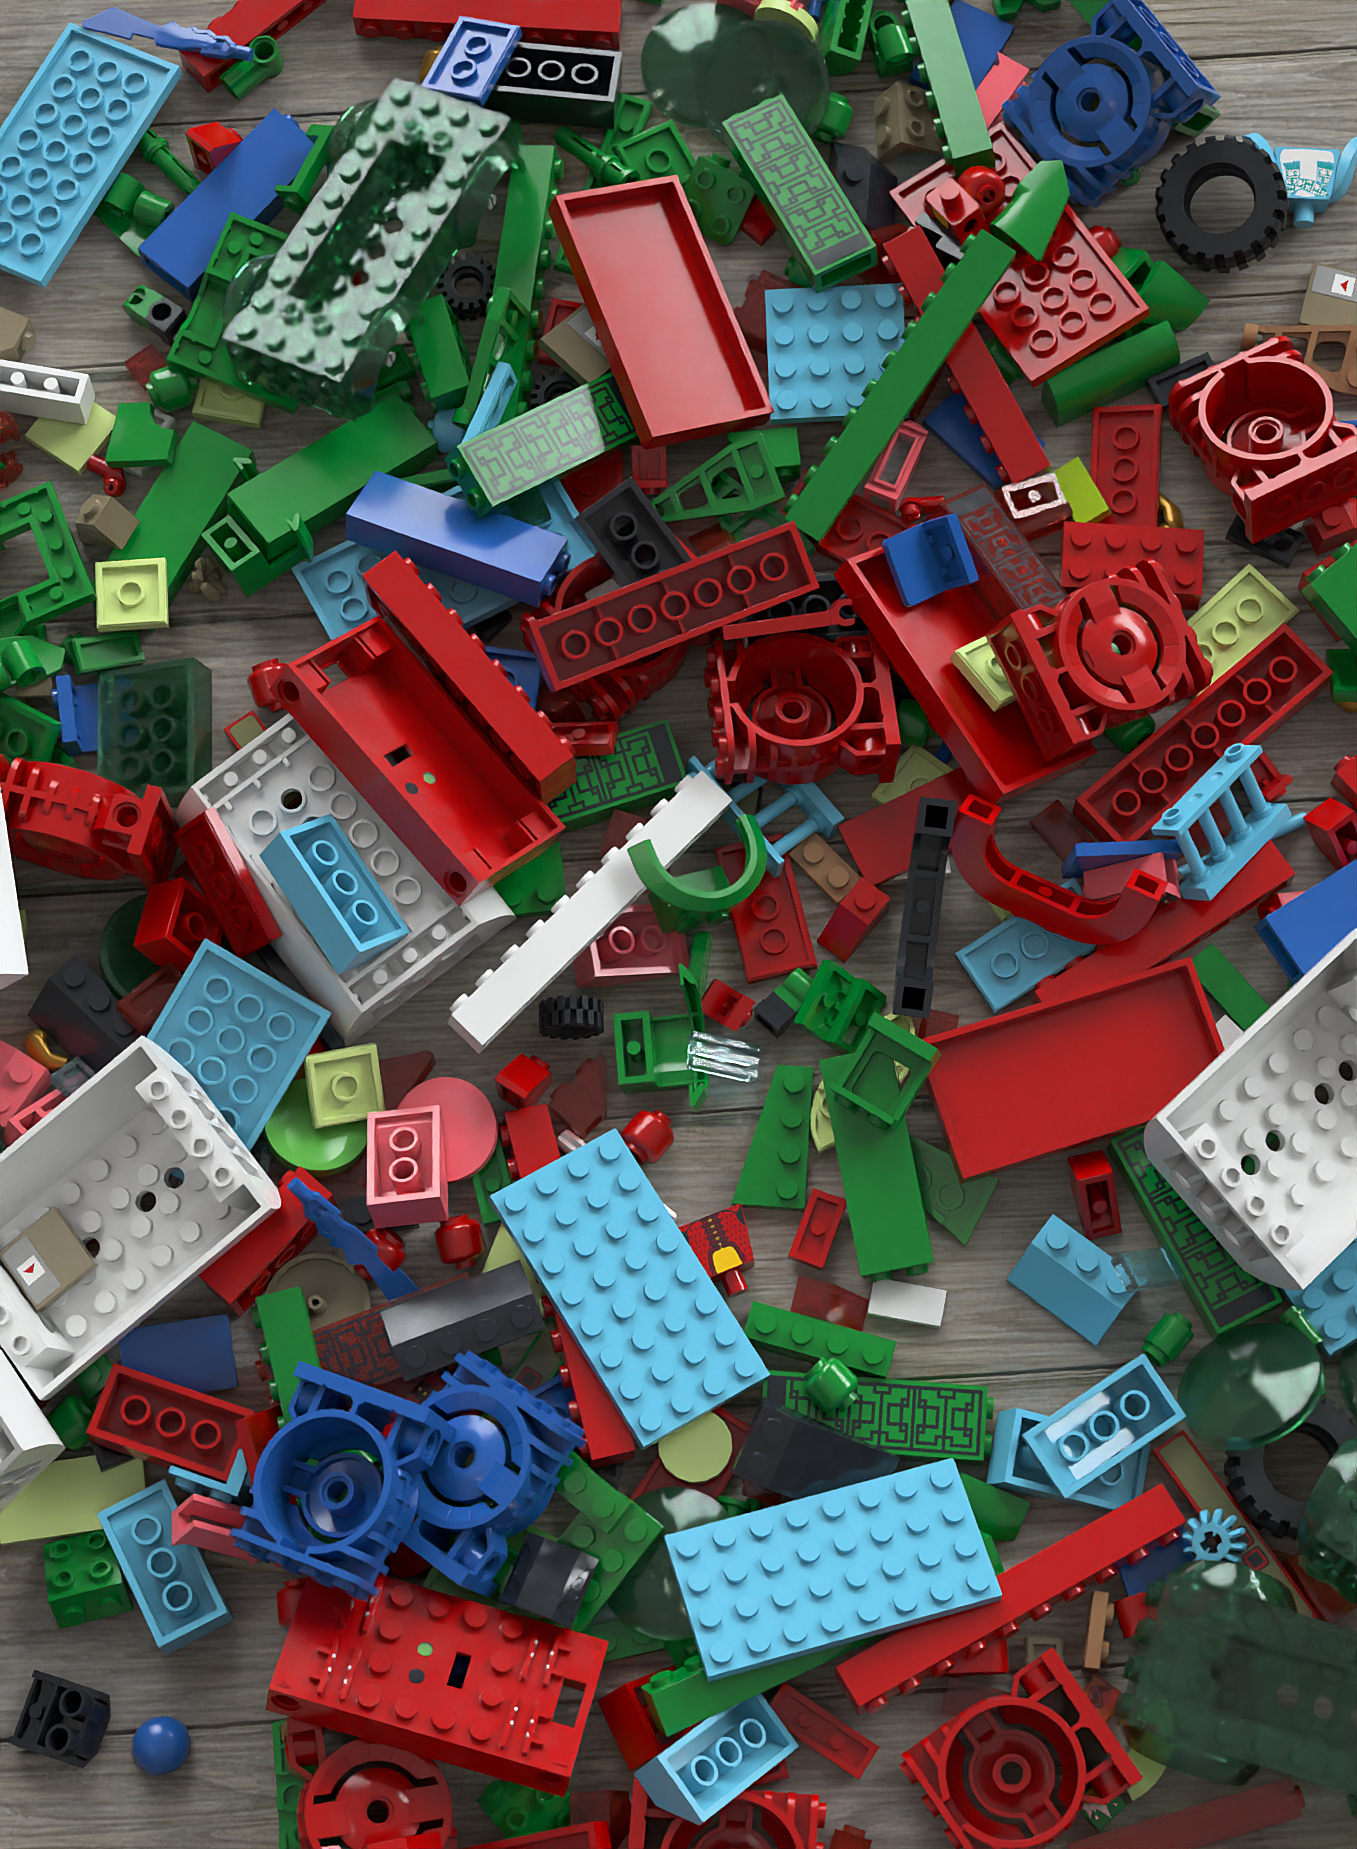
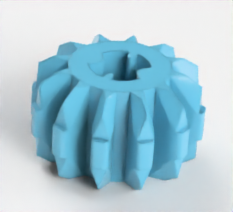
[1182,1509,1247,1574]

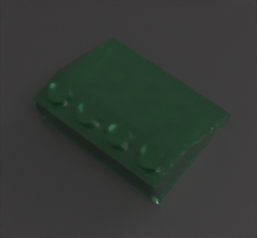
[97,657,212,808]

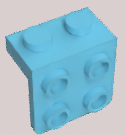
[168,1449,252,1507]

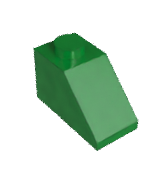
[728,426,801,484]

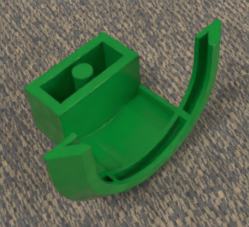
[201,457,314,598]
[627,814,767,934]
[613,964,709,1112]

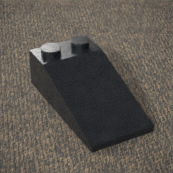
[569,477,692,588]
[732,1396,900,1500]

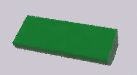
[811,0,873,76]
[1041,320,1180,428]

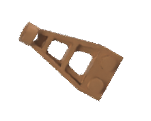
[1240,322,1357,398]

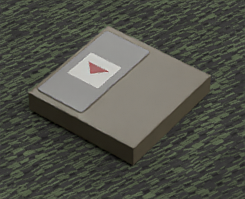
[1298,262,1357,325]
[537,304,612,386]
[0,1207,99,1312]

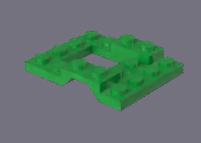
[166,211,358,415]
[0,481,97,639]
[445,1428,665,1634]

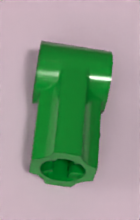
[219,36,284,101]

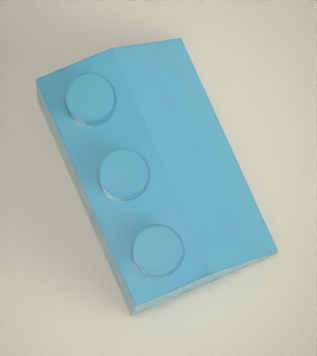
[1006,1214,1143,1347]

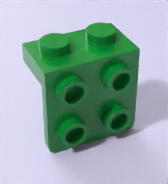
[683,153,758,246]
[43,1530,133,1629]
[476,1779,589,1839]

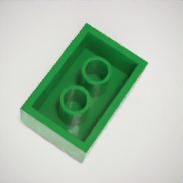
[402,294,473,414]

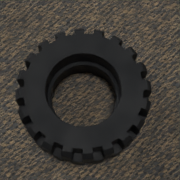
[1155,135,1289,273]
[1224,1391,1357,1541]

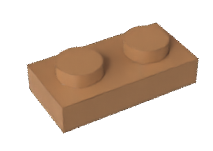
[788,832,861,907]
[1081,1591,1114,1673]

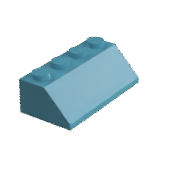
[259,814,410,975]
[634,1693,799,1825]

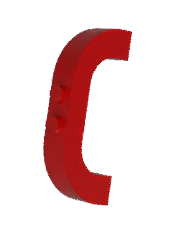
[951,793,1168,945]

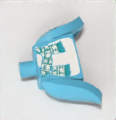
[1242,133,1357,228]

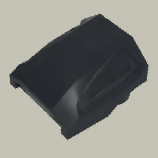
[499,1532,599,1631]
[7,1670,111,1769]

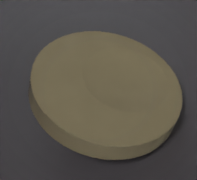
[265,1253,371,1359]

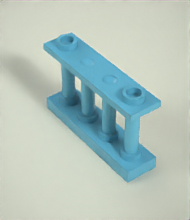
[685,716,844,879]
[1151,743,1292,901]

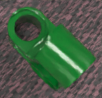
[867,10,914,79]

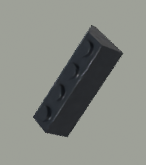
[27,954,152,1077]
[380,1259,546,1382]

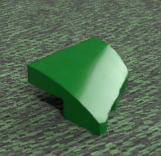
[1136,260,1210,332]
[960,1472,1031,1542]

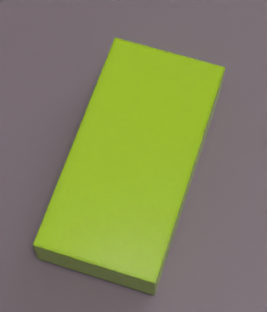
[1049,457,1112,523]

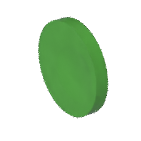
[264,1078,368,1177]

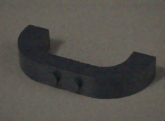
[892,797,957,1019]

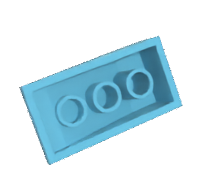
[1021,1353,1186,1499]
[986,1408,1151,1512]
[97,1479,235,1655]

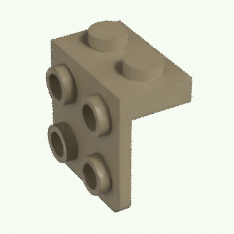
[873,81,946,162]

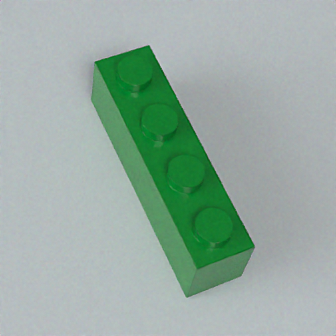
[744,1301,896,1379]

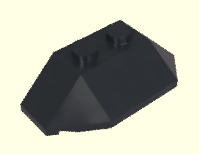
[828,141,898,252]

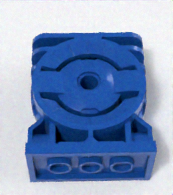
[1002,0,1221,208]
[380,1350,587,1597]
[229,1361,456,1602]

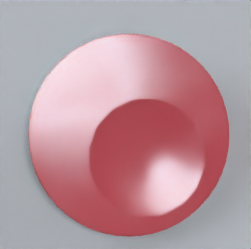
[397,1077,499,1184]

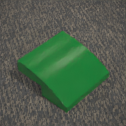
[793,959,887,1055]

